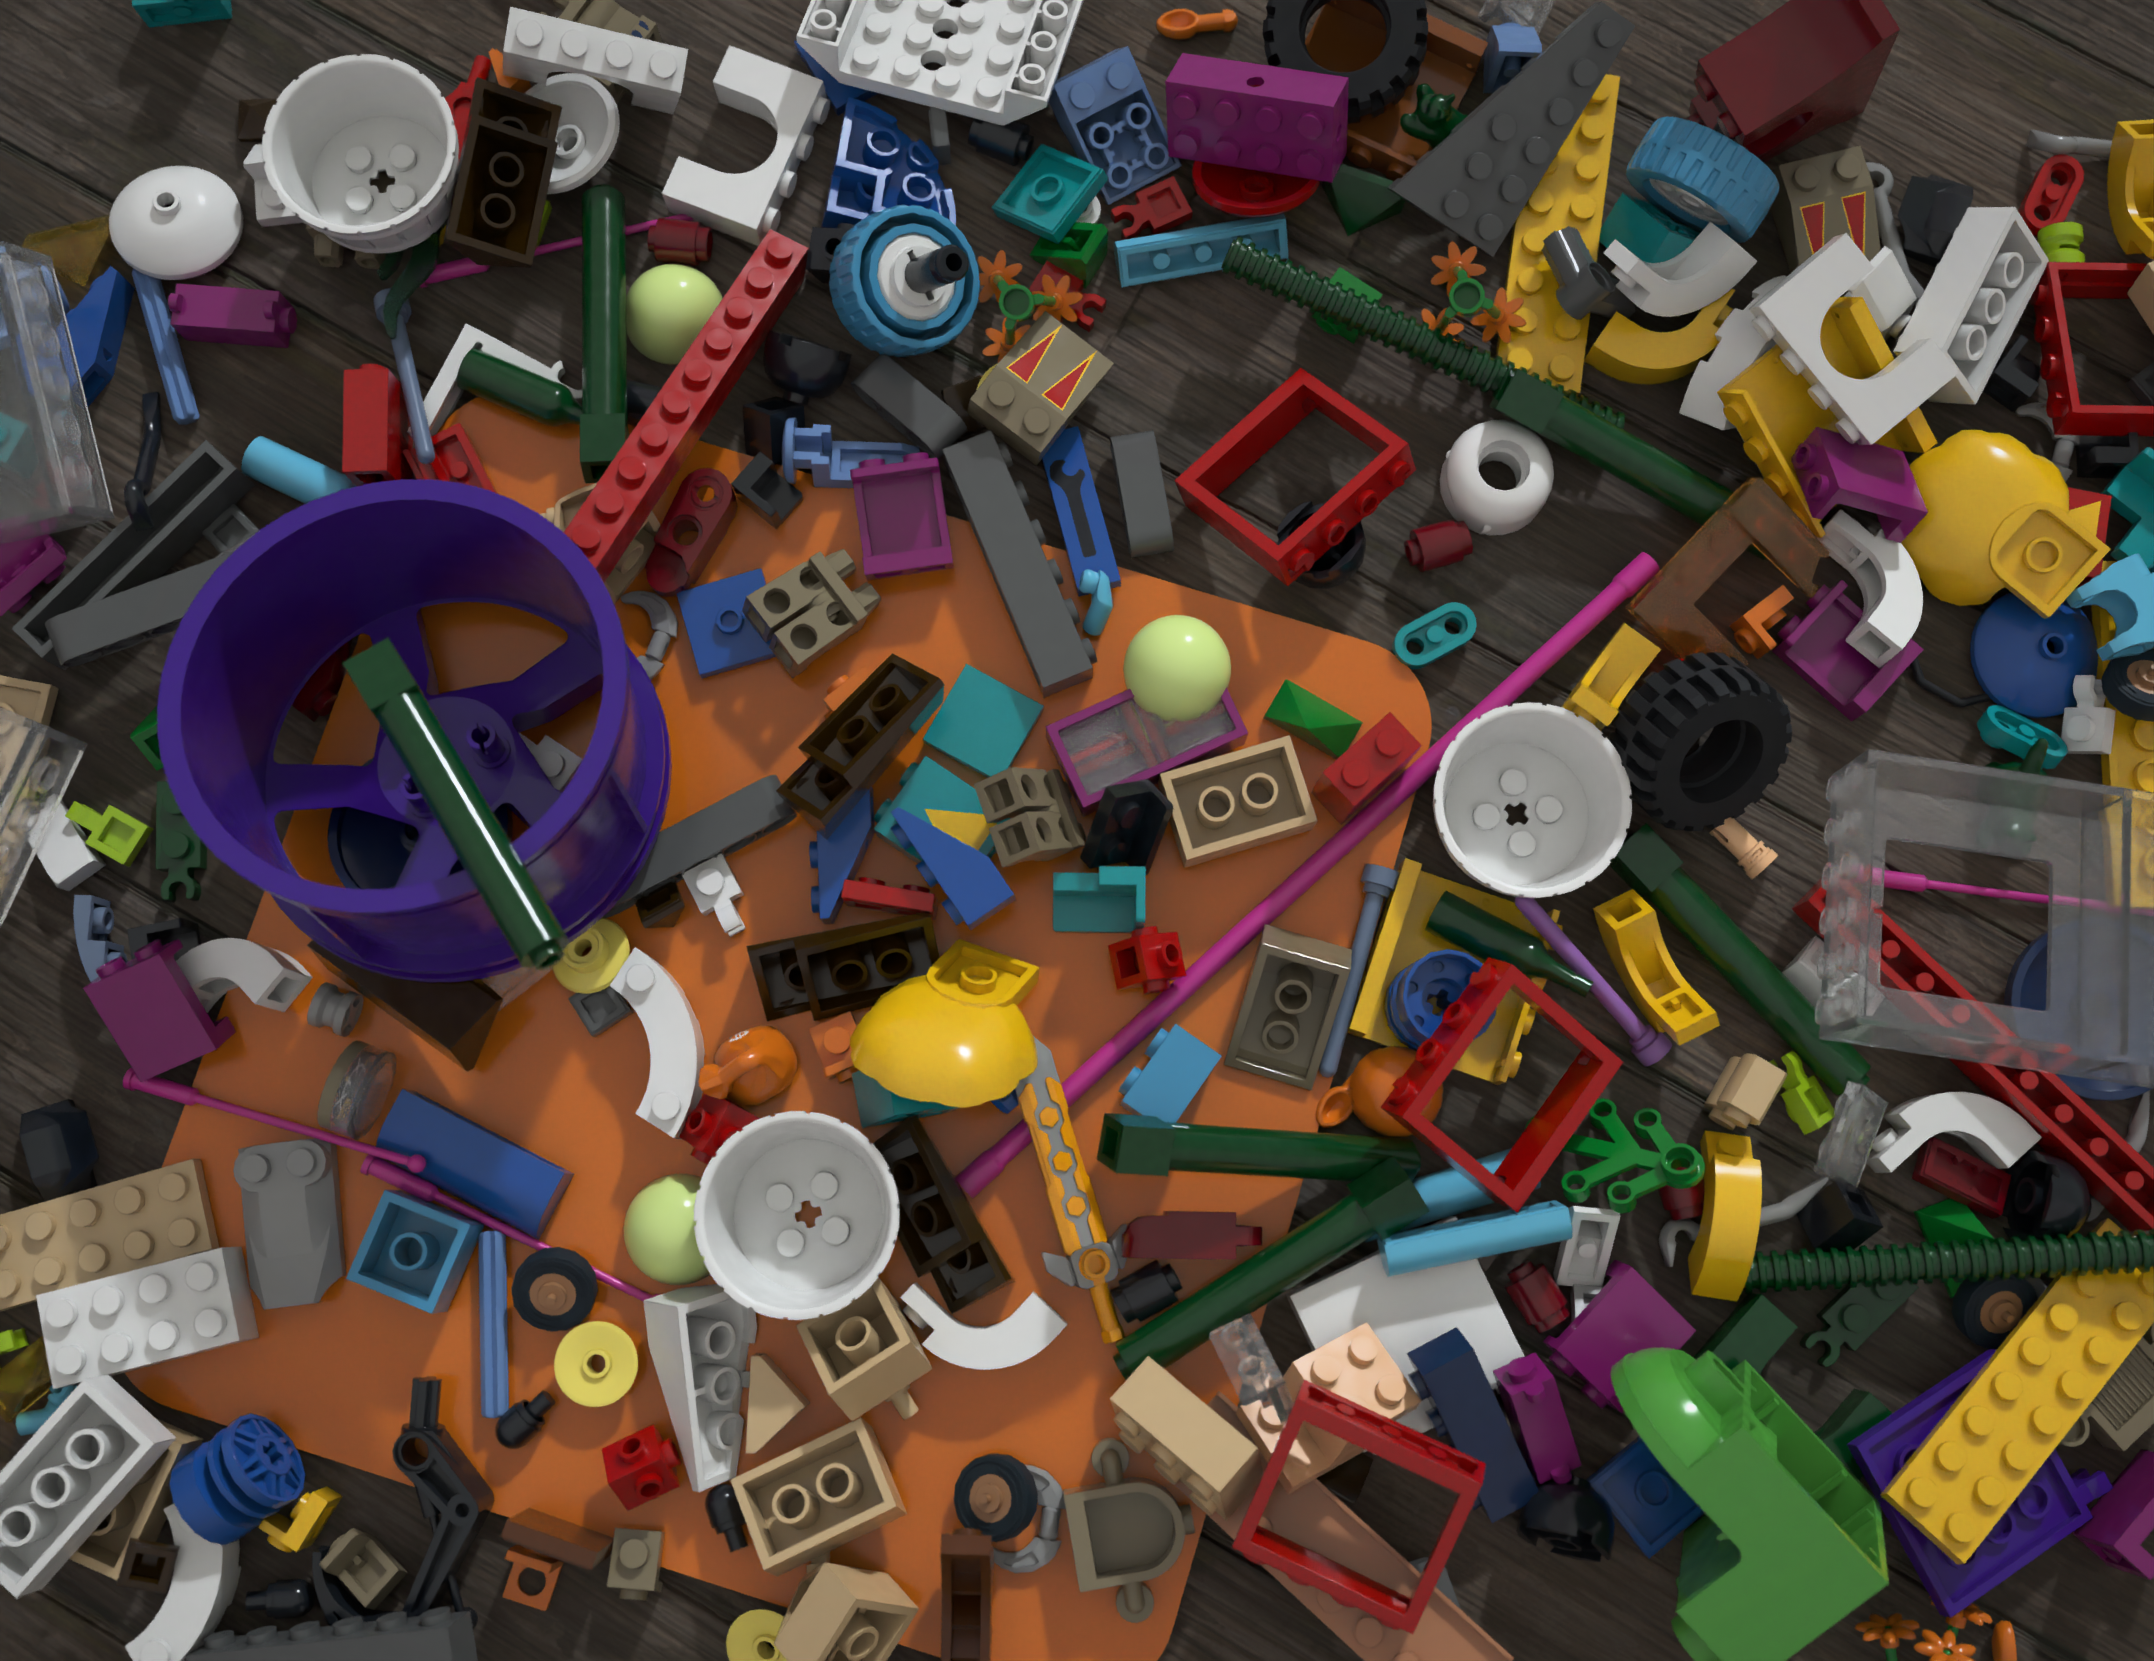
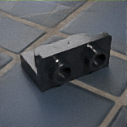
[1080,779,1173,875]

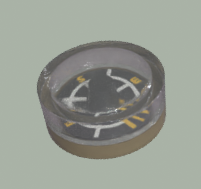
[317,1040,397,1140]

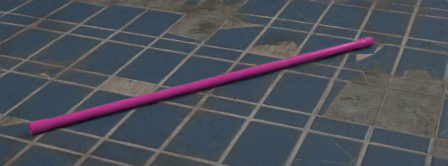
[955,552,1660,1198]

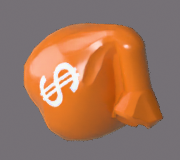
[698,1025,797,1105]

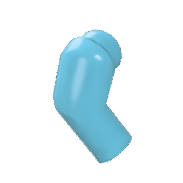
[1079,569,1113,636]
[16,1385,77,1436]

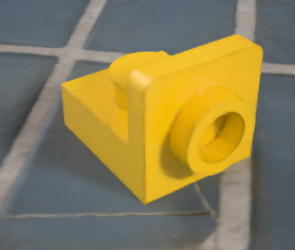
[259,1486,343,1553]

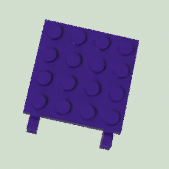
[1847,1349,2113,1618]

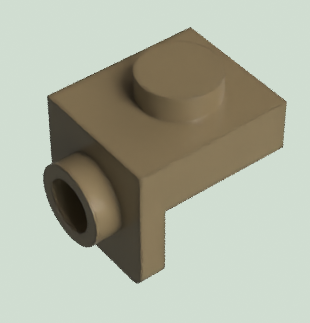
[319,1528,408,1610]
[607,1528,665,1601]

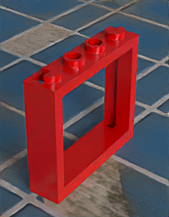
[2029,262,2154,437]
[1174,368,1416,586]
[1380,957,1623,1213]
[1232,1379,1486,1634]

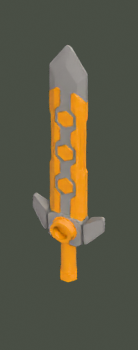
[1015,1036,1127,1344]

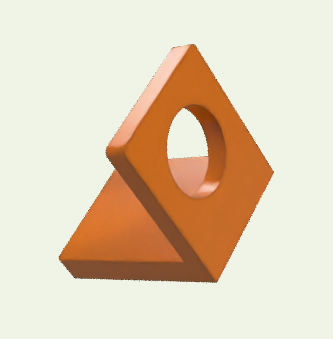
[502,1545,564,1611]

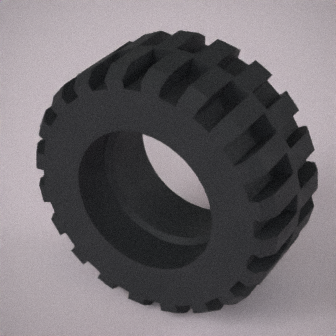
[1263,0,1428,124]
[1609,652,1792,831]

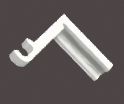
[407,324,582,440]

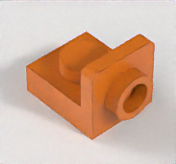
[1730,585,1794,659]
[808,1011,859,1084]

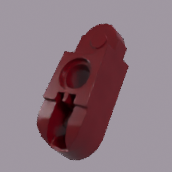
[644,468,737,597]
[1122,1211,1262,1260]

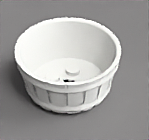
[261,54,459,254]
[1433,702,1632,898]
[694,1111,900,1320]

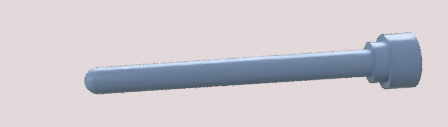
[373,288,435,464]
[1319,864,1400,1078]

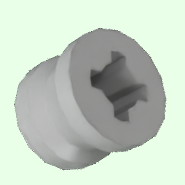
[307,982,363,1037]

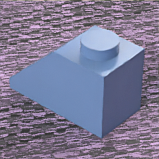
[1483,23,1542,93]

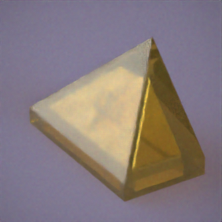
[20,214,110,286]
[0,1335,52,1423]

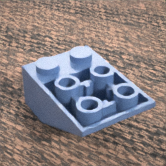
[1049,46,1181,205]

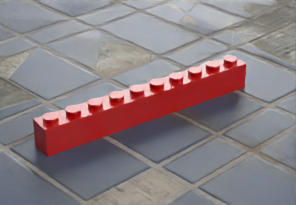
[564,229,809,583]
[1791,869,2154,1231]

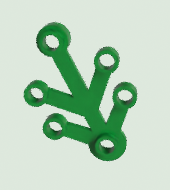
[1525,1098,1705,1214]

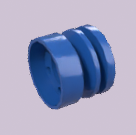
[1384,949,1497,1051]
[170,1414,305,1545]

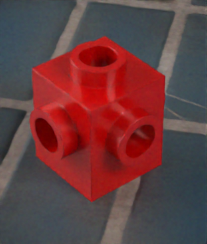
[1108,926,1187,995]
[679,1093,760,1165]
[602,1424,681,1511]

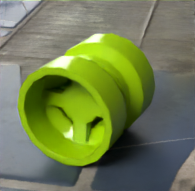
[2037,222,2085,262]

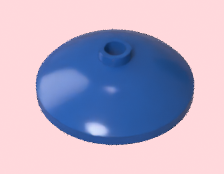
[1970,592,2098,719]

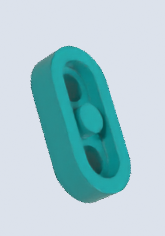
[1392,602,1477,669]
[1977,705,2068,769]

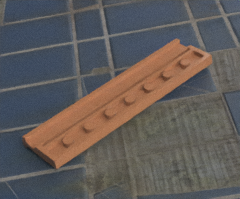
[1175,1391,1514,1661]

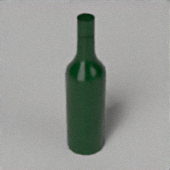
[457,348,582,427]
[1425,891,1594,998]

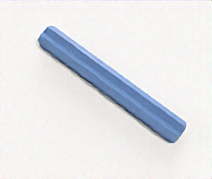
[132,269,200,425]
[478,1231,509,1418]

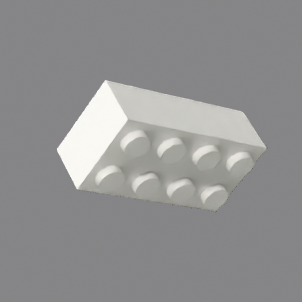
[1893,207,2049,405]
[36,1247,259,1389]
[0,1375,176,1598]

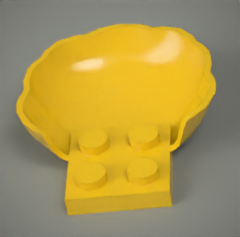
[1901,430,2111,619]
[850,939,1040,1108]

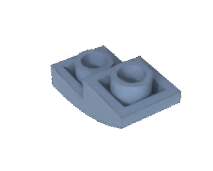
[73,895,128,982]

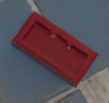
[1912,1136,2012,1219]

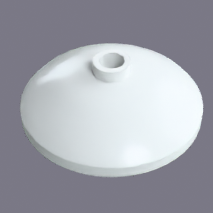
[524,73,620,194]
[109,166,243,280]

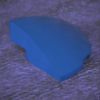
[821,96,956,228]

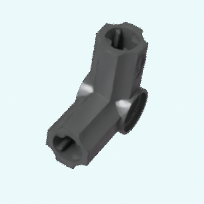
[1542,226,1635,320]

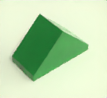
[1029,222,1108,289]

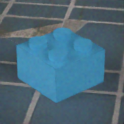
[1118,1024,1222,1123]
[346,1190,484,1314]

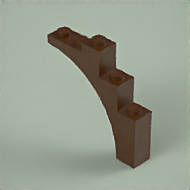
[940,1528,994,1661]

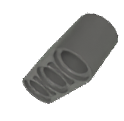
[851,354,968,459]
[1110,430,1174,558]

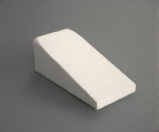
[21,794,106,891]

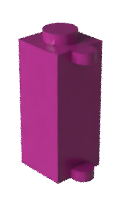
[168,283,297,348]
[1493,1352,1582,1484]

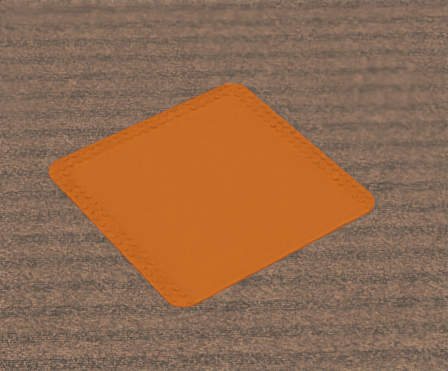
[125,397,1432,1661]

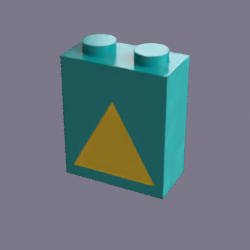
[873,756,1011,864]

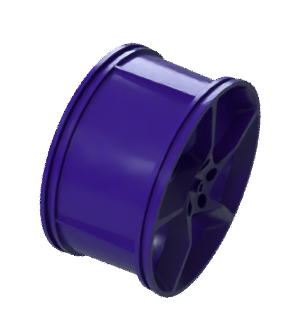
[157,479,672,982]

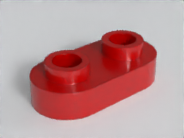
[2018,154,2084,236]

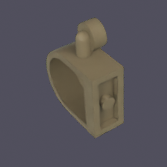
[2059,1323,2154,1452]
[1063,1438,1195,1623]

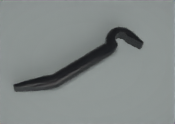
[124,392,161,531]

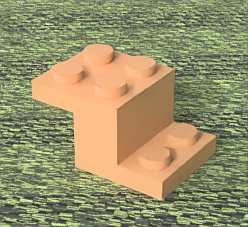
[1236,1322,1422,1494]

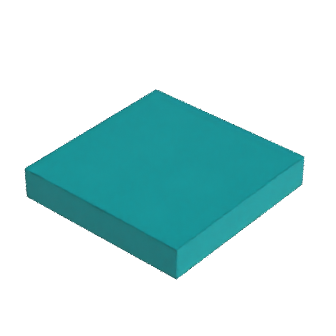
[991,143,1108,244]
[922,664,1044,778]

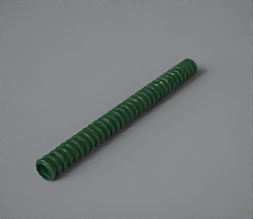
[1221,236,1625,429]
[1743,1229,2154,1294]

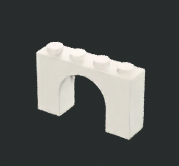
[503,7,688,114]
[662,45,830,246]
[1749,233,1959,445]

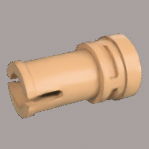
[1710,817,1778,880]

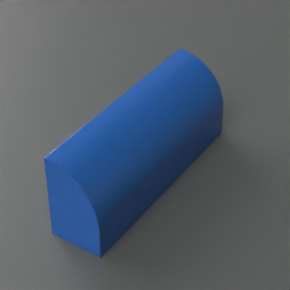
[376,1089,574,1240]

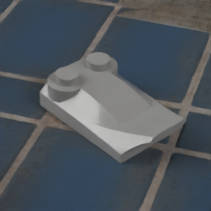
[233,1139,346,1310]

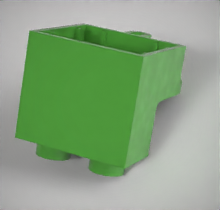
[1611,1347,1889,1661]

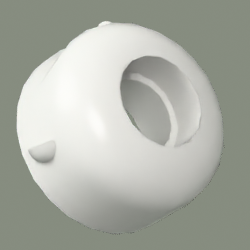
[1440,420,1554,535]

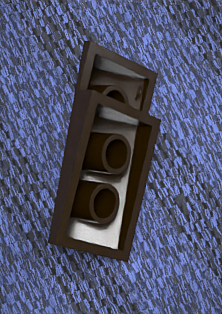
[444,77,562,268]
[776,653,944,840]
[747,911,940,1021]
[307,940,503,1071]
[873,1115,1015,1314]

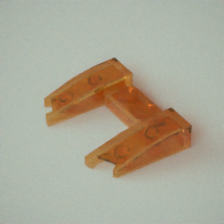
[1625,477,1829,666]

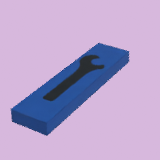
[1042,426,1121,596]

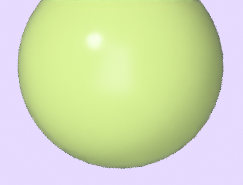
[626,263,723,364]
[1123,615,1231,723]
[624,1174,710,1285]

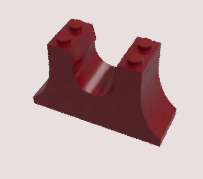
[1686,0,1900,163]

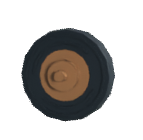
[2101,649,2154,722]
[511,1247,598,1332]
[1952,1275,2038,1349]
[954,1453,1038,1542]

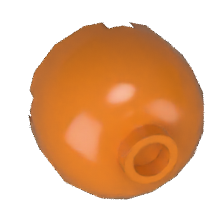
[1350,1046,1444,1137]

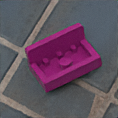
[0,517,67,617]

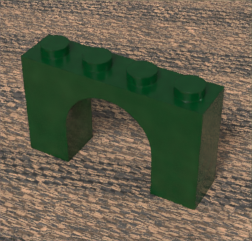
[1693,1293,1893,1480]

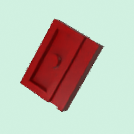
[402,422,498,494]
[841,877,939,920]

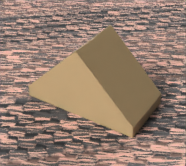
[746,1353,810,1454]

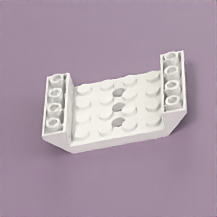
[796,0,1084,126]

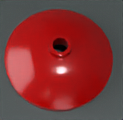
[1192,161,1320,218]

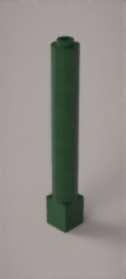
[580,184,629,483]
[1489,367,1789,560]
[343,638,569,970]
[1609,823,1871,1096]
[1097,1113,1421,1181]
[1113,1156,1429,1380]

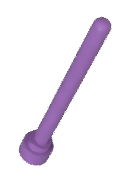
[1515,897,1672,1066]

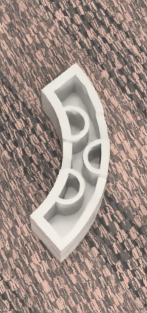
[1679,275,1787,430]
[610,947,705,1140]
[125,1503,241,1661]

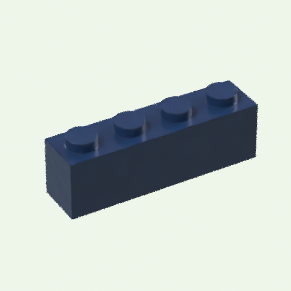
[1407,1327,1539,1523]

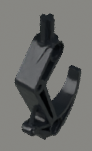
[312,1376,494,1629]

